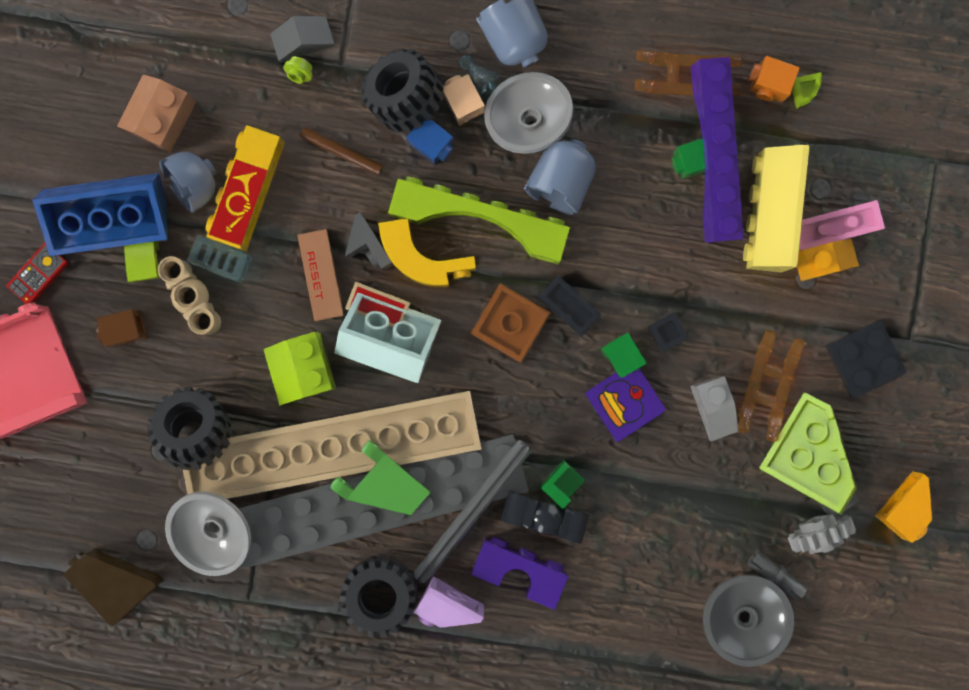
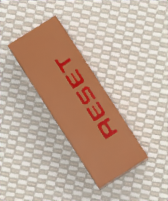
[297,229,344,322]

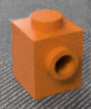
[748,56,800,102]

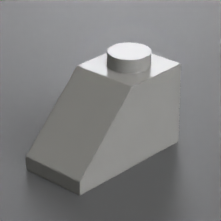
[690,376,739,441]

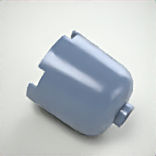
[476,0,548,68]
[524,139,596,215]

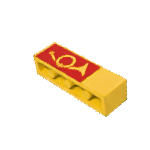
[206,125,285,252]

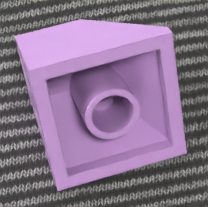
[414,576,484,628]

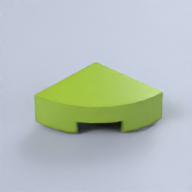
[792,72,822,109]

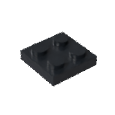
[825,320,907,398]

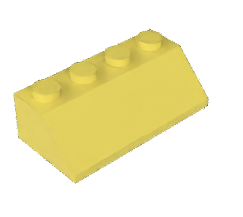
[743,145,809,273]

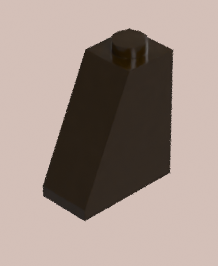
[63,549,164,628]

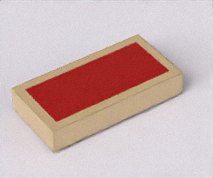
[345,282,411,327]

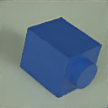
[406,119,454,165]

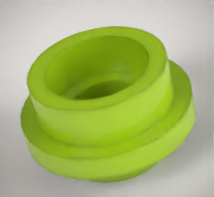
[283,56,312,84]

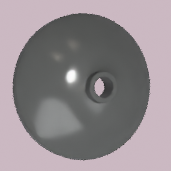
[703,575,794,667]

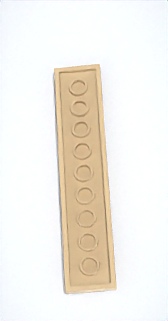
[183,391,481,499]

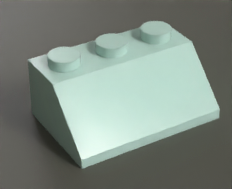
[334,293,441,383]

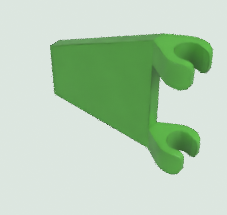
[331,440,431,515]

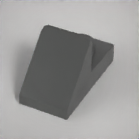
[345,212,394,271]

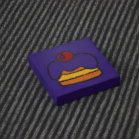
[584,368,666,442]

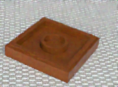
[471,283,551,363]

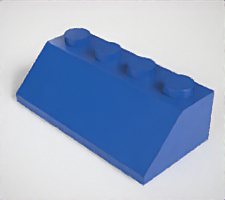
[32,173,168,256]

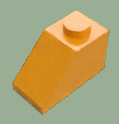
[797,238,859,281]
[875,471,932,543]

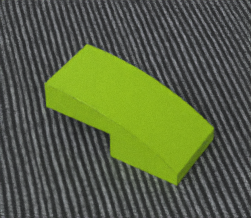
[124,241,160,283]

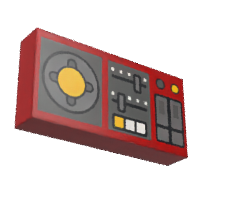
[6,242,70,304]

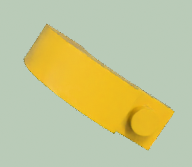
[378,218,476,287]

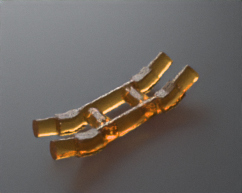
[634,49,742,96]
[738,330,806,442]

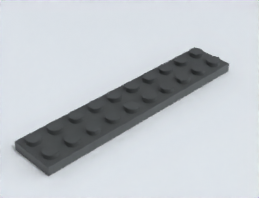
[238,434,528,569]

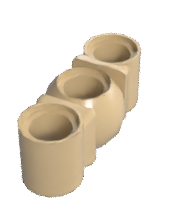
[158,256,221,335]

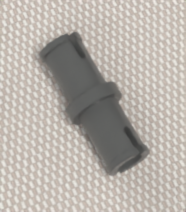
[747,550,808,602]

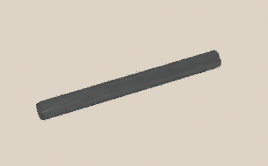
[414,440,531,584]

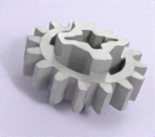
[788,513,856,554]

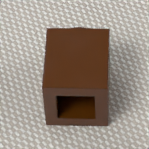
[96,309,148,348]

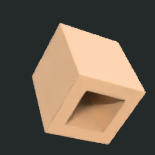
[442,74,485,125]

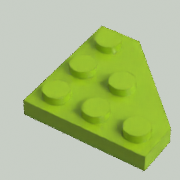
[759,392,857,515]

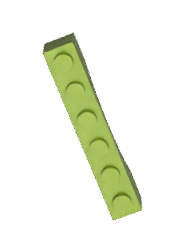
[388,177,570,264]

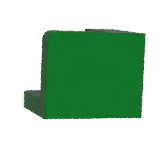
[600,333,646,378]
[540,460,584,508]

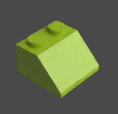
[263,332,337,405]

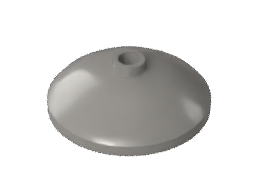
[484,72,573,154]
[165,492,251,576]

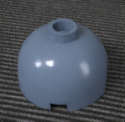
[159,152,217,213]

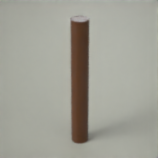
[300,127,384,176]

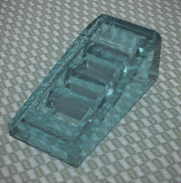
[187,235,253,284]

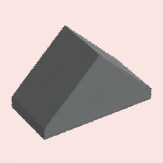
[270,16,335,63]

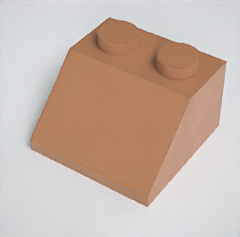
[117,74,197,153]

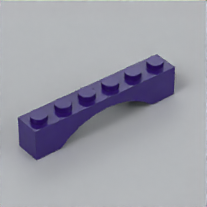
[691,57,744,243]

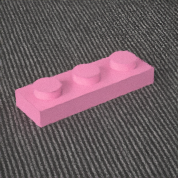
[799,200,885,251]

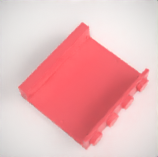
[0,302,88,440]

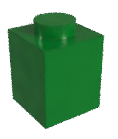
[671,138,705,180]

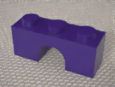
[471,536,568,610]

